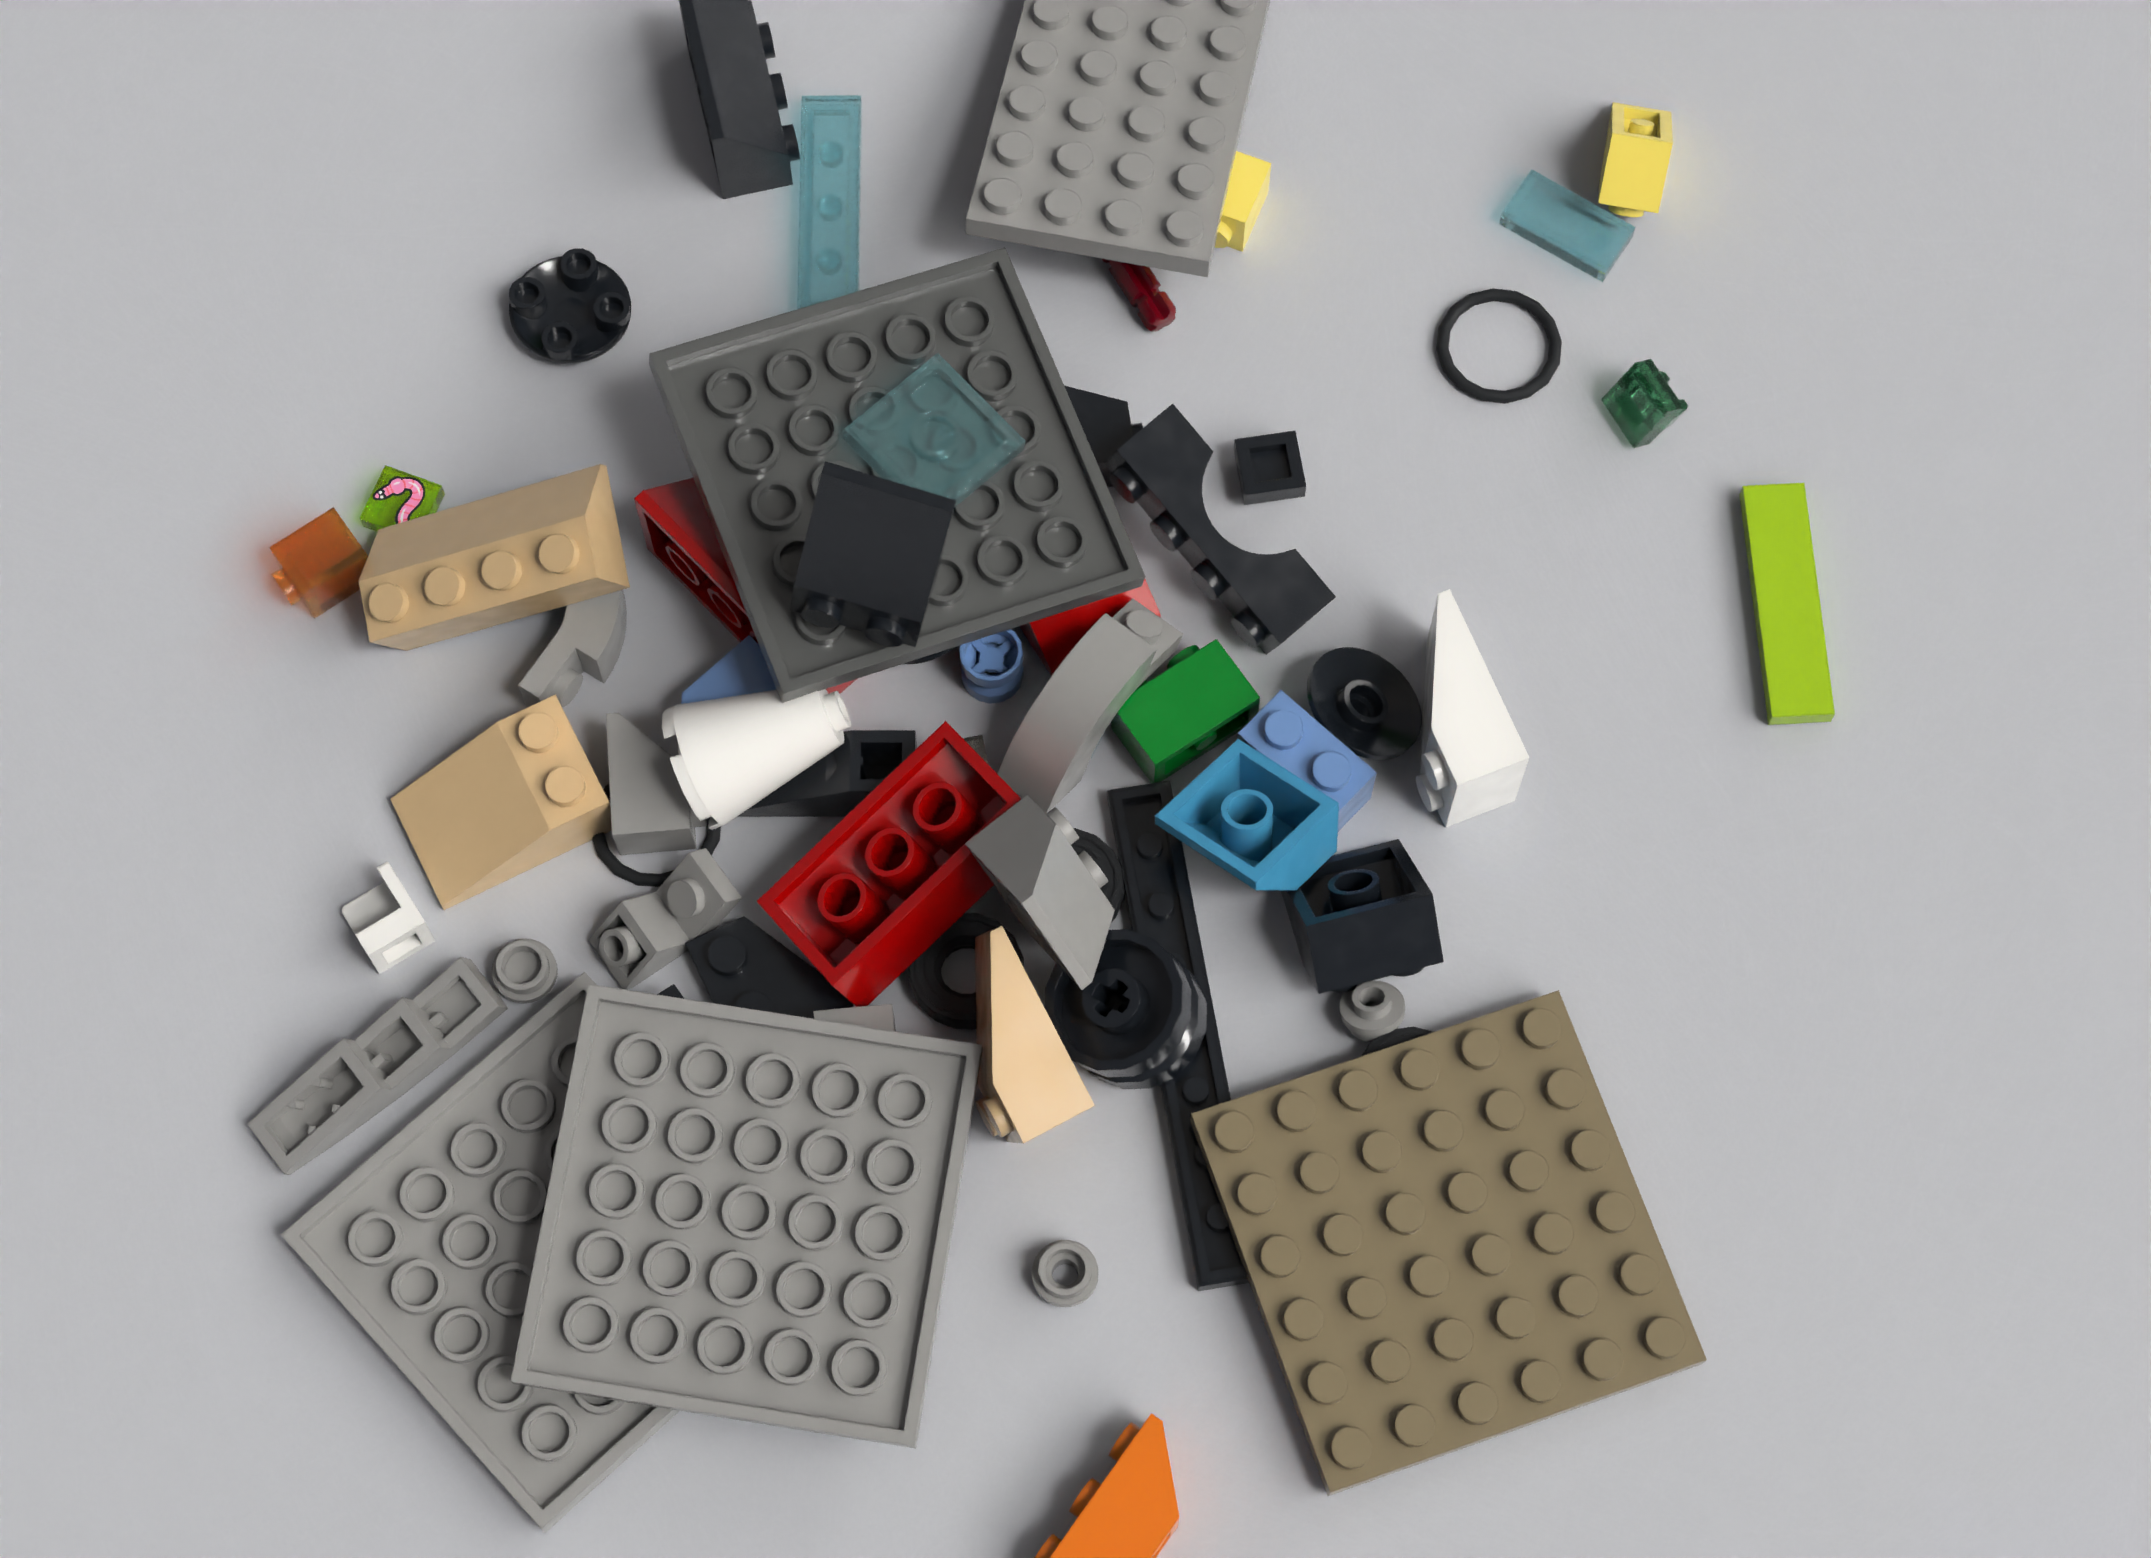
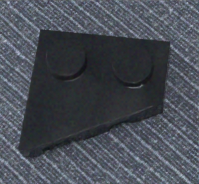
[685,916,854,1019]

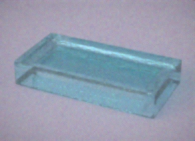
[1499,169,1636,282]

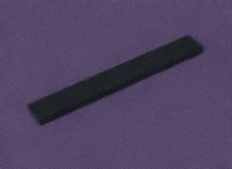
[1107,781,1249,1291]

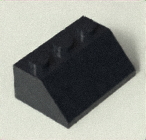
[679,0,800,199]

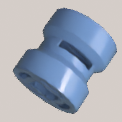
[959,629,1024,704]

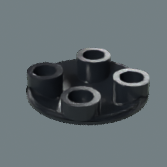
[509,248,632,363]

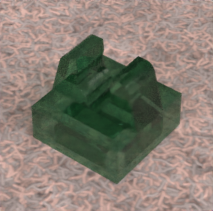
[1601,359,1688,448]

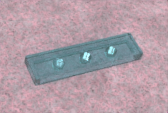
[797,95,862,309]

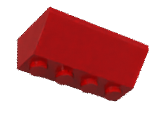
[634,478,857,694]
[757,721,1021,1007]

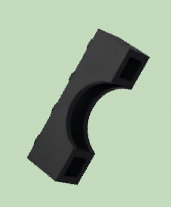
[1105,404,1336,655]

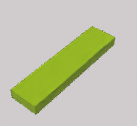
[1739,483,1835,725]

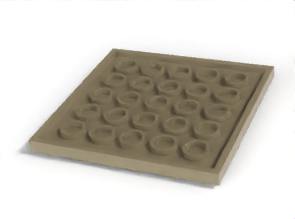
[1189,990,1707,1496]

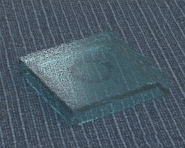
[843,353,1026,508]

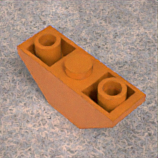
[1034,1413,1179,1558]

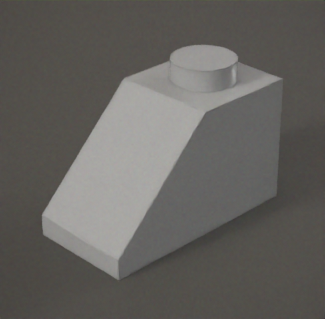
[606,713,707,855]

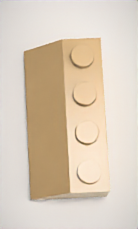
[359,464,630,651]

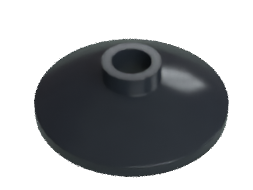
[1307,647,1422,760]

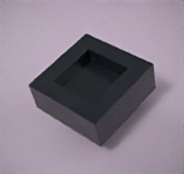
[1234,430,1306,505]

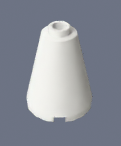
[662,689,851,830]

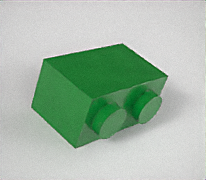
[1111,639,1260,783]

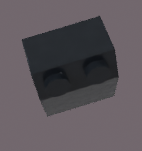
[790,461,956,647]

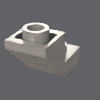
[588,848,742,990]

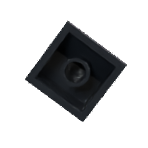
[1281,839,1444,994]

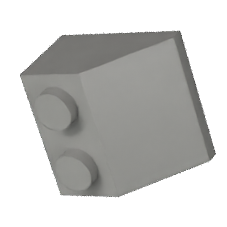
[965,795,1115,990]

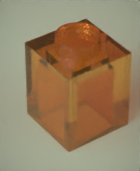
[269,507,368,619]

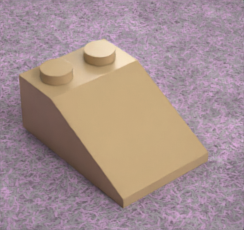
[390,694,612,910]
[975,926,1095,1144]

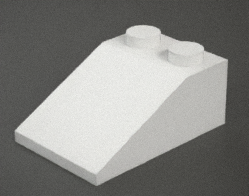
[1416,589,1529,828]

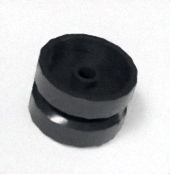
[1044,929,1207,1089]

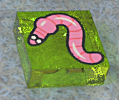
[360,465,445,532]

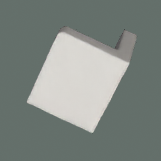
[342,861,435,974]

